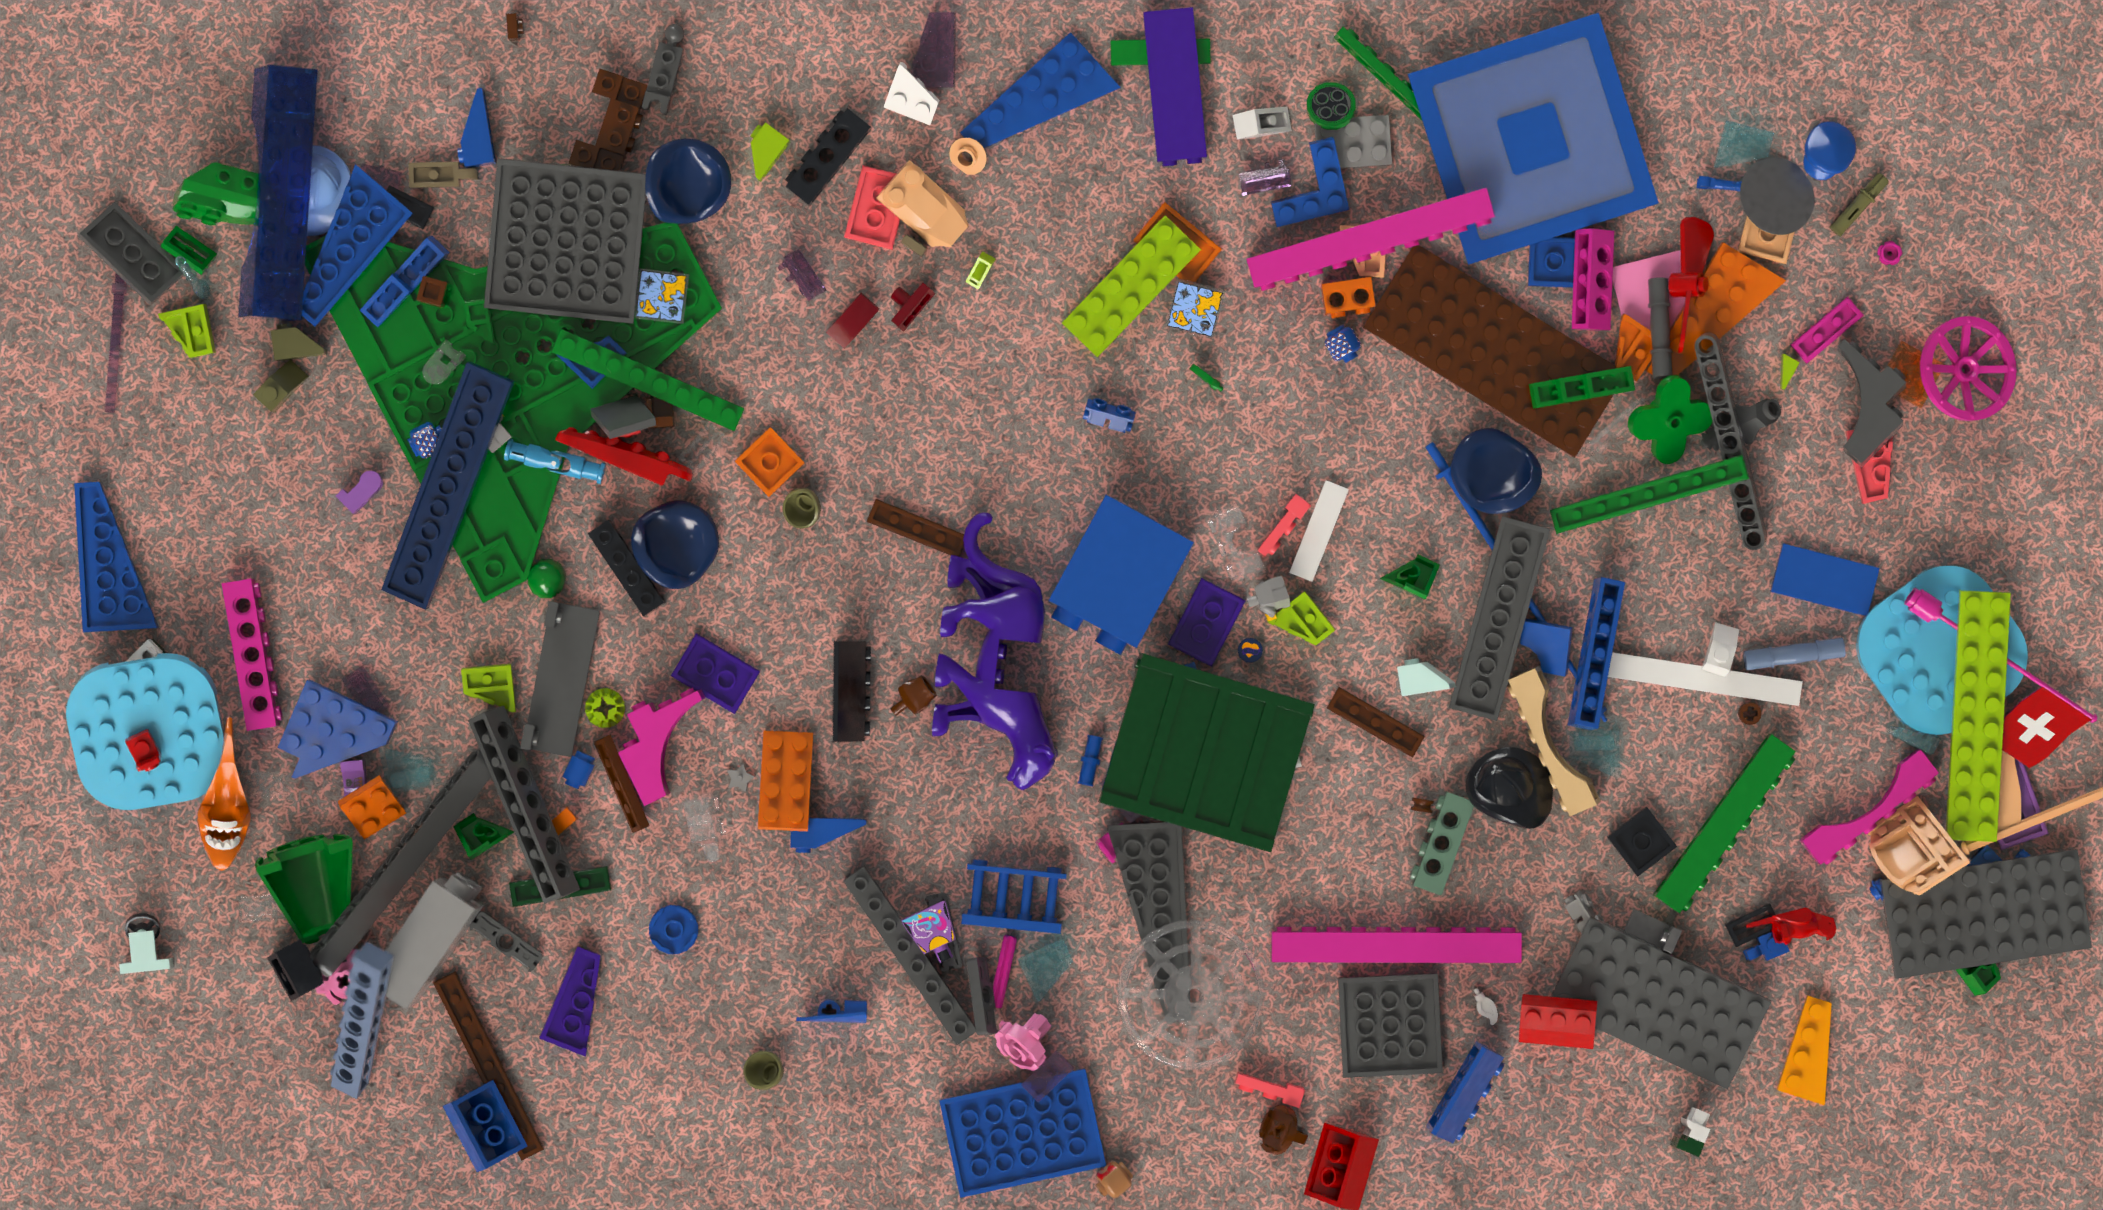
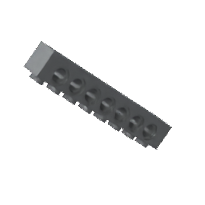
[468,706,580,904]
[843,866,976,1045]

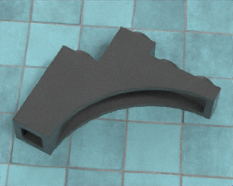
[1838,339,1906,468]

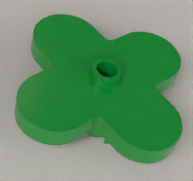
[1628,375,1713,464]

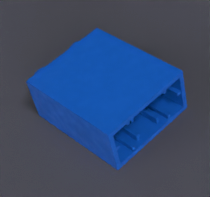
[1049,495,1194,655]

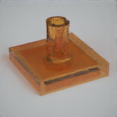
[1886,341,1945,408]

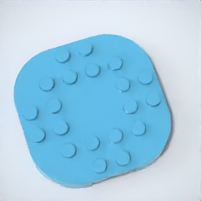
[1856,566,2028,735]
[66,653,224,810]

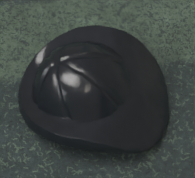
[1465,747,1553,829]

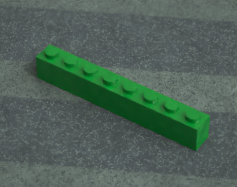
[1653,734,1796,914]

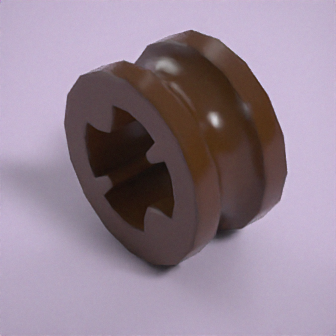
[1738,702,1762,725]
[1410,798,1434,813]

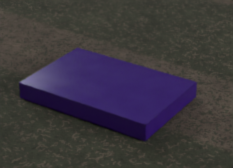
[1168,578,1246,667]
[671,633,761,714]

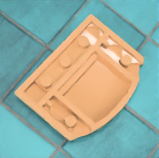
[1868,796,1970,895]

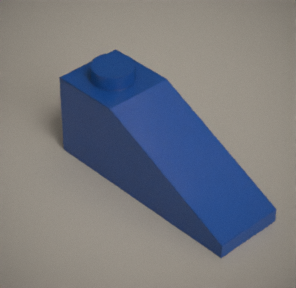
[457,88,496,168]
[790,817,867,853]

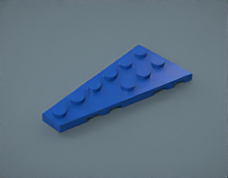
[960,32,1121,148]
[296,164,413,327]
[74,482,159,632]

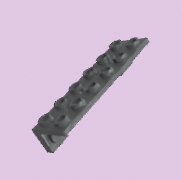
[520,601,600,757]

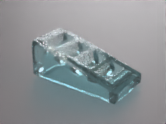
[1885,726,1941,755]

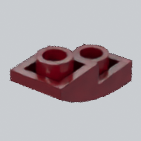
[826,293,880,349]

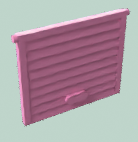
[1612,250,1685,330]

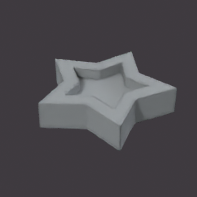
[727,763,755,792]

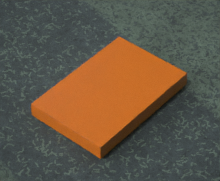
[1133,202,1222,285]

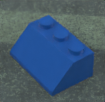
[442,1080,527,1172]

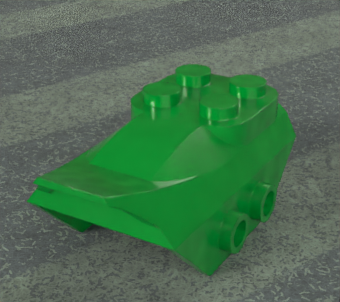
[173,162,288,237]

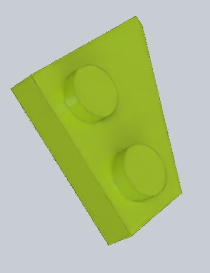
[158,304,216,358]
[1268,591,1336,646]

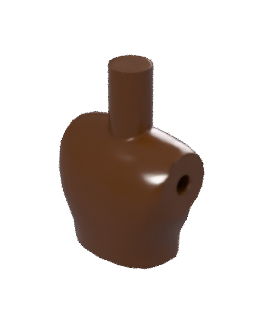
[890,675,937,716]

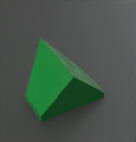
[1380,554,1440,600]
[453,813,514,860]

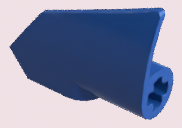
[796,999,867,1023]

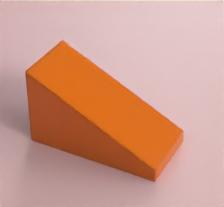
[552,807,578,836]

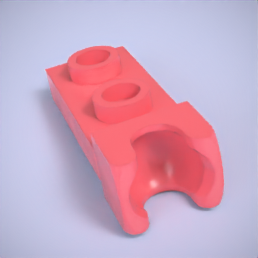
[1257,494,1311,557]
[1235,1072,1305,1108]

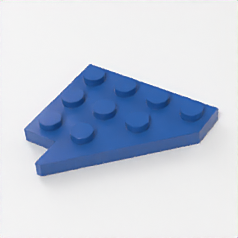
[278,679,398,779]

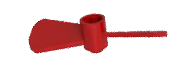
[1668,217,1714,353]

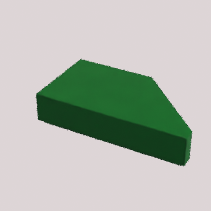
[463,299,496,345]

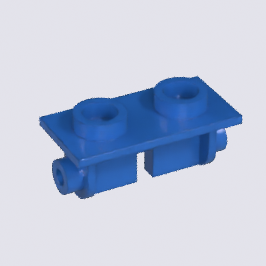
[1083,398,1136,433]

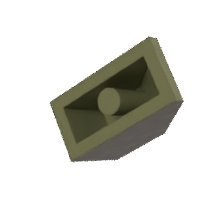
[271,323,327,361]
[253,360,309,413]

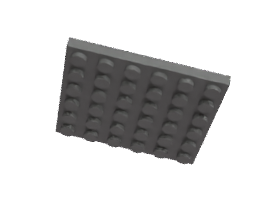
[484,158,646,324]

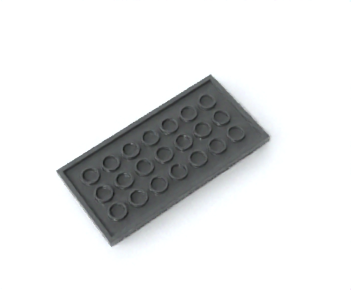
[1880,849,2092,979]
[1550,916,1771,1090]

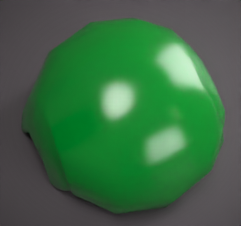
[527,559,566,599]

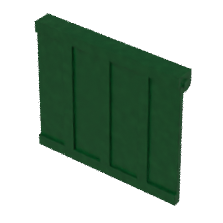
[1098,652,1315,852]

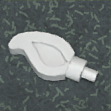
[1474,987,1498,1025]

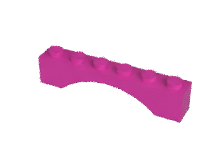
[1799,749,1939,865]

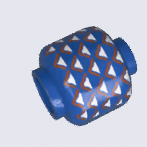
[1324,325,1361,363]
[407,422,441,459]

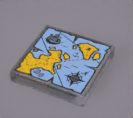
[634,268,690,324]
[1165,278,1225,339]

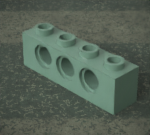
[1409,791,1474,896]

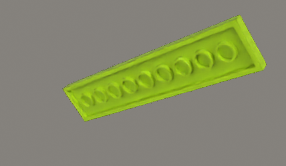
[1946,590,2011,842]

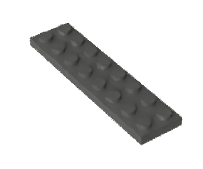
[1449,516,1550,721]

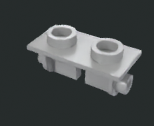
[1564,890,1605,933]

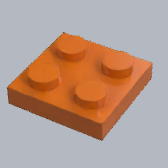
[735,427,805,497]
[337,775,406,840]

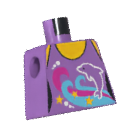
[901,900,956,963]

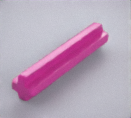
[993,935,1017,1008]

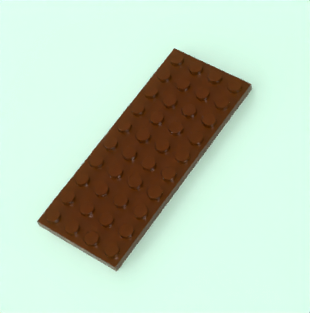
[1363,245,1615,458]

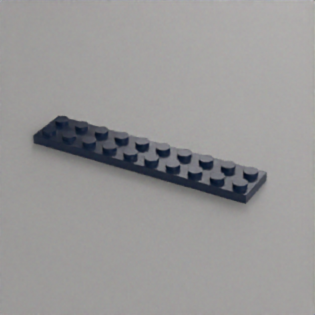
[381,362,515,610]

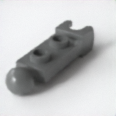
[642,24,684,115]

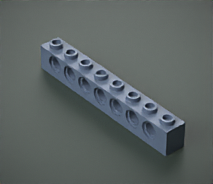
[330,942,394,1099]

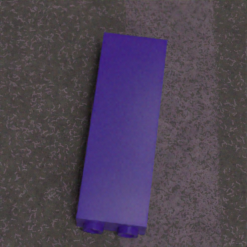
[1143,7,1207,167]

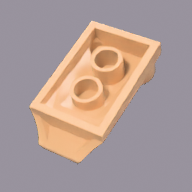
[876,160,969,247]

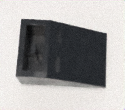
[267,939,324,1001]

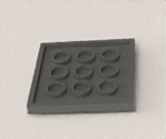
[1338,973,1443,1078]

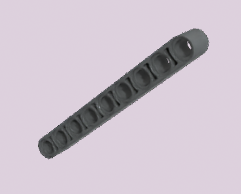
[1695,332,1767,550]

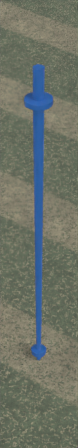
[1425,442,1607,722]

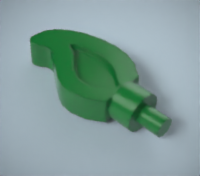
[1189,364,1224,392]

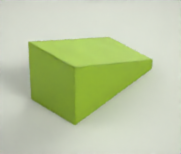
[965,251,996,290]
[1780,353,1800,390]

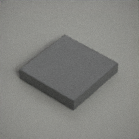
[590,395,656,439]

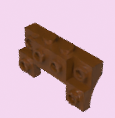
[569,68,648,171]

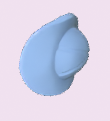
[266,145,351,236]

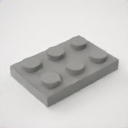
[1314,115,1392,169]

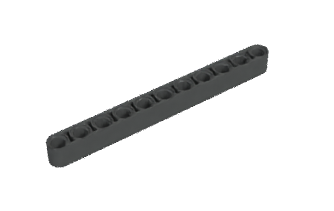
[310,749,491,977]

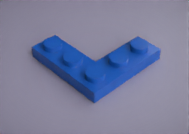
[1271,137,1349,227]

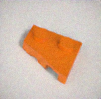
[1615,313,1652,382]

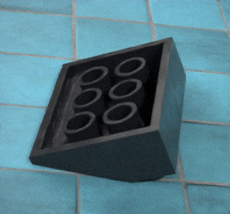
[832,641,871,742]

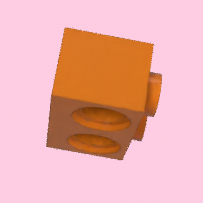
[1321,277,1376,319]

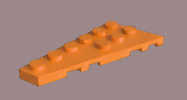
[1645,242,1786,381]

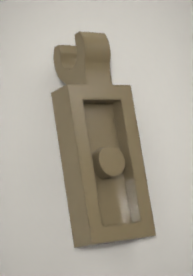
[408,161,478,188]

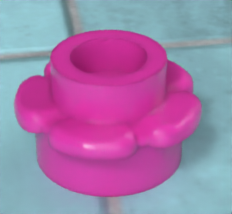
[1877,241,1902,265]

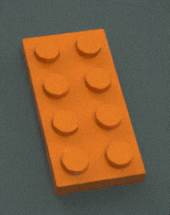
[758,730,813,831]

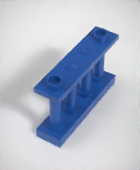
[961,859,1067,934]

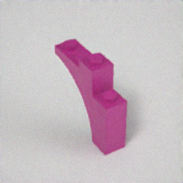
[618,688,705,806]

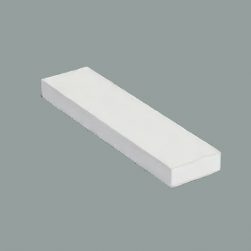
[1289,480,1349,582]

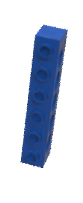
[1567,577,1625,730]

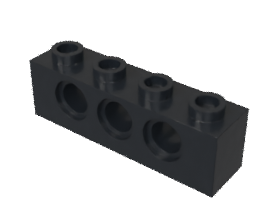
[785,108,872,206]
[588,520,666,617]

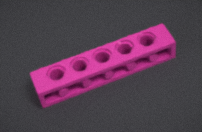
[222,579,282,731]

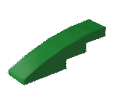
[1529,366,1635,409]

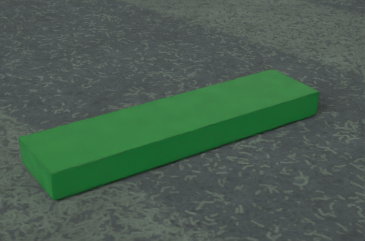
[1110,39,1211,66]

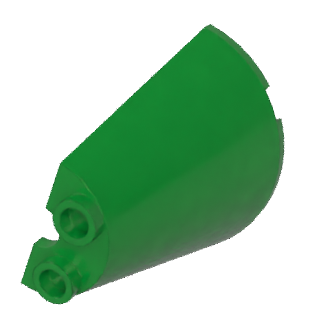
[255,834,353,944]

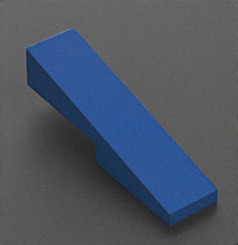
[360,236,450,327]

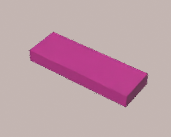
[1790,297,1864,364]

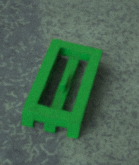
[161,226,217,275]

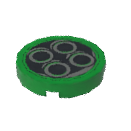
[1306,82,1356,130]

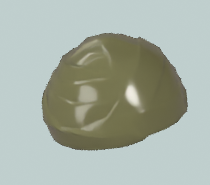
[782,488,821,529]
[743,1051,784,1090]

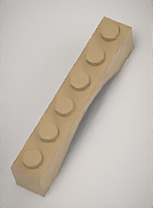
[1508,665,1601,816]

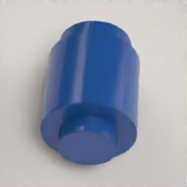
[562,750,595,789]

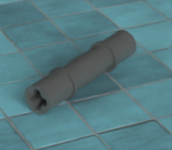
[1648,278,1673,379]

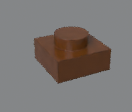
[506,13,524,41]

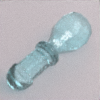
[175,256,211,300]

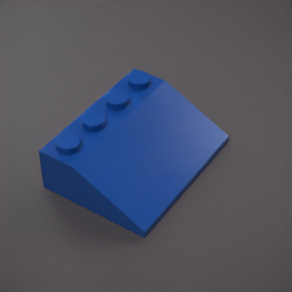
[1426,1041,1505,1143]

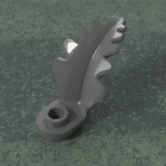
[1701,399,1781,451]

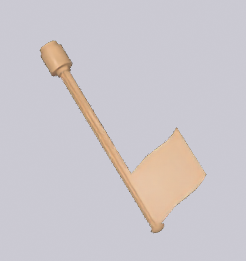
[1961,750,2103,855]

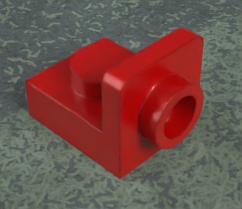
[125,729,162,772]

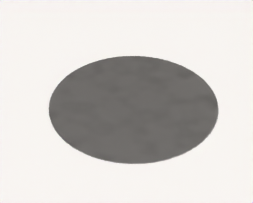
[1740,157,1814,235]

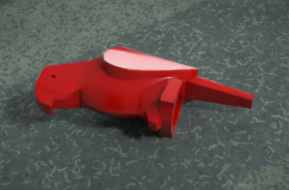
[1746,907,1837,945]

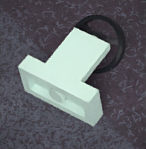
[119,913,174,974]

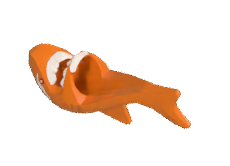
[197,717,251,871]

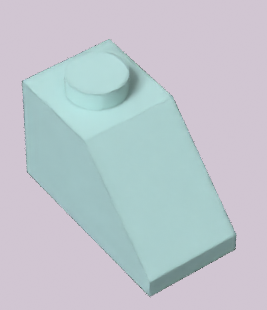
[1397,658,1456,696]

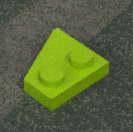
[461,664,516,712]

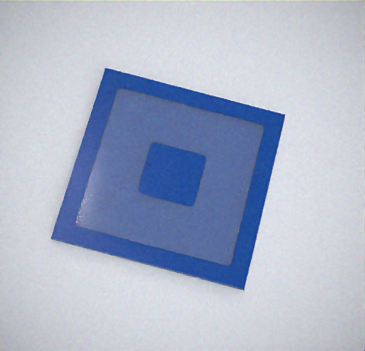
[1408,12,1659,265]

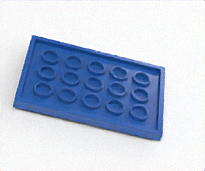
[939,1068,1106,1198]

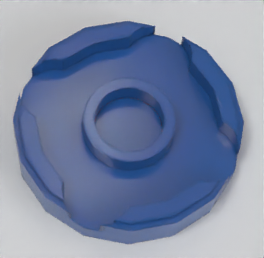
[649,905,698,954]

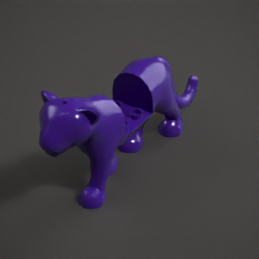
[932,512,1058,790]

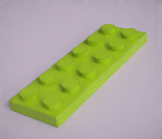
[1062,215,1201,357]

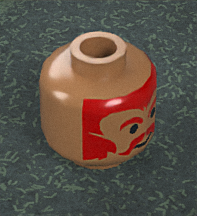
[1095,1161,1133,1198]

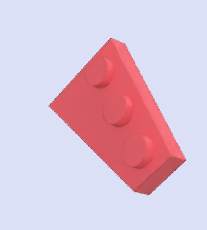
[1845,430,1893,504]

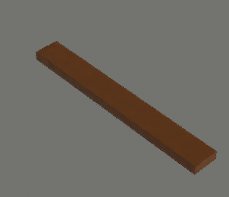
[433,971,544,1161]

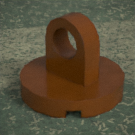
[1259,1105,1308,1155]

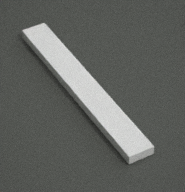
[1608,652,1803,706]

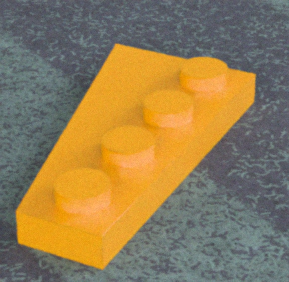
[1776,995,1832,1105]

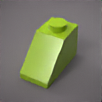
[750,122,790,182]

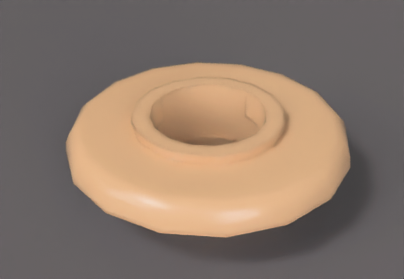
[949,138,987,175]

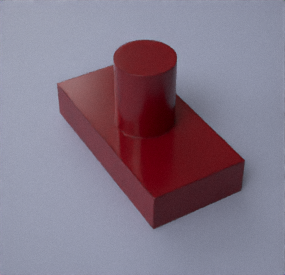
[891,282,935,332]

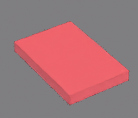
[844,165,900,250]

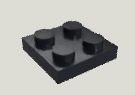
[1607,807,1677,877]

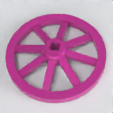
[1920,316,2016,421]

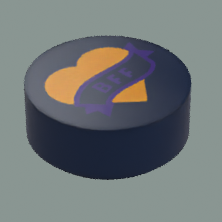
[1238,638,1263,663]

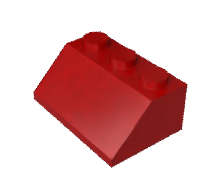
[1519,994,1597,1049]
[1304,1123,1379,1210]

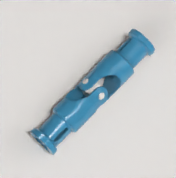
[504,439,606,484]

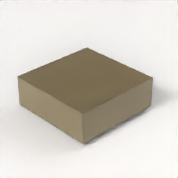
[901,234,927,257]

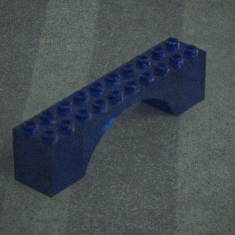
[238,65,318,322]

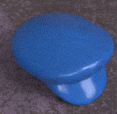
[1803,121,1856,180]

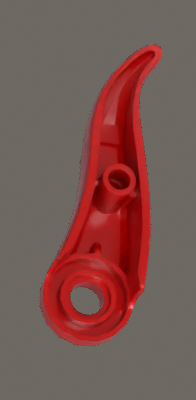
[555,427,693,486]

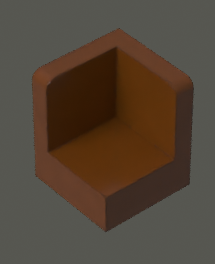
[416,276,448,308]
[646,398,675,429]

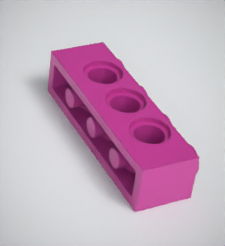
[1572,229,1614,331]

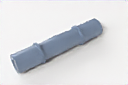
[1743,638,1846,671]

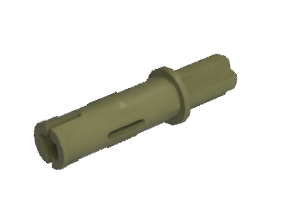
[1829,173,1889,237]

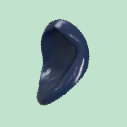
[645,139,731,224]
[1451,428,1542,514]
[631,500,719,589]

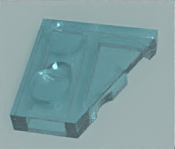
[1713,120,1774,168]
[1569,730,1620,778]
[378,747,438,794]
[1018,938,1073,1003]

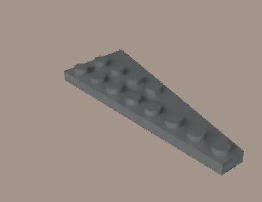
[1107,822,1191,1022]

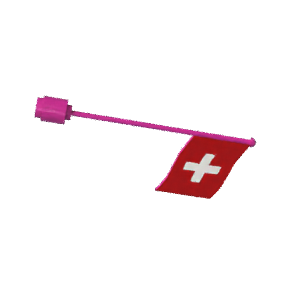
[1904,588,2098,768]

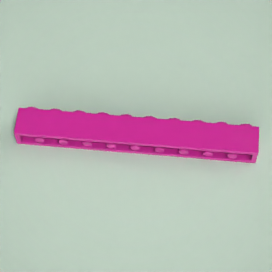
[1246,188,1496,291]
[1271,926,1522,963]

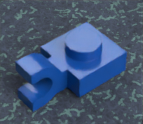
[1743,931,1790,961]

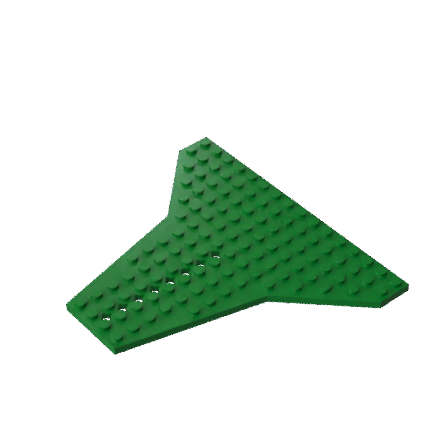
[297,223,722,603]

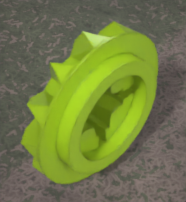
[585,688,625,728]

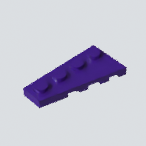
[539,945,601,1057]

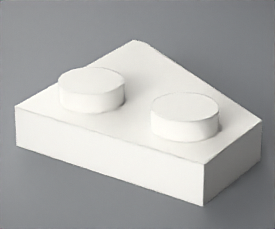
[884,62,940,125]

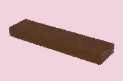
[867,499,964,557]
[1327,687,1425,758]
[594,734,650,833]

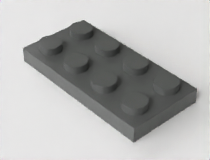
[78,202,187,306]

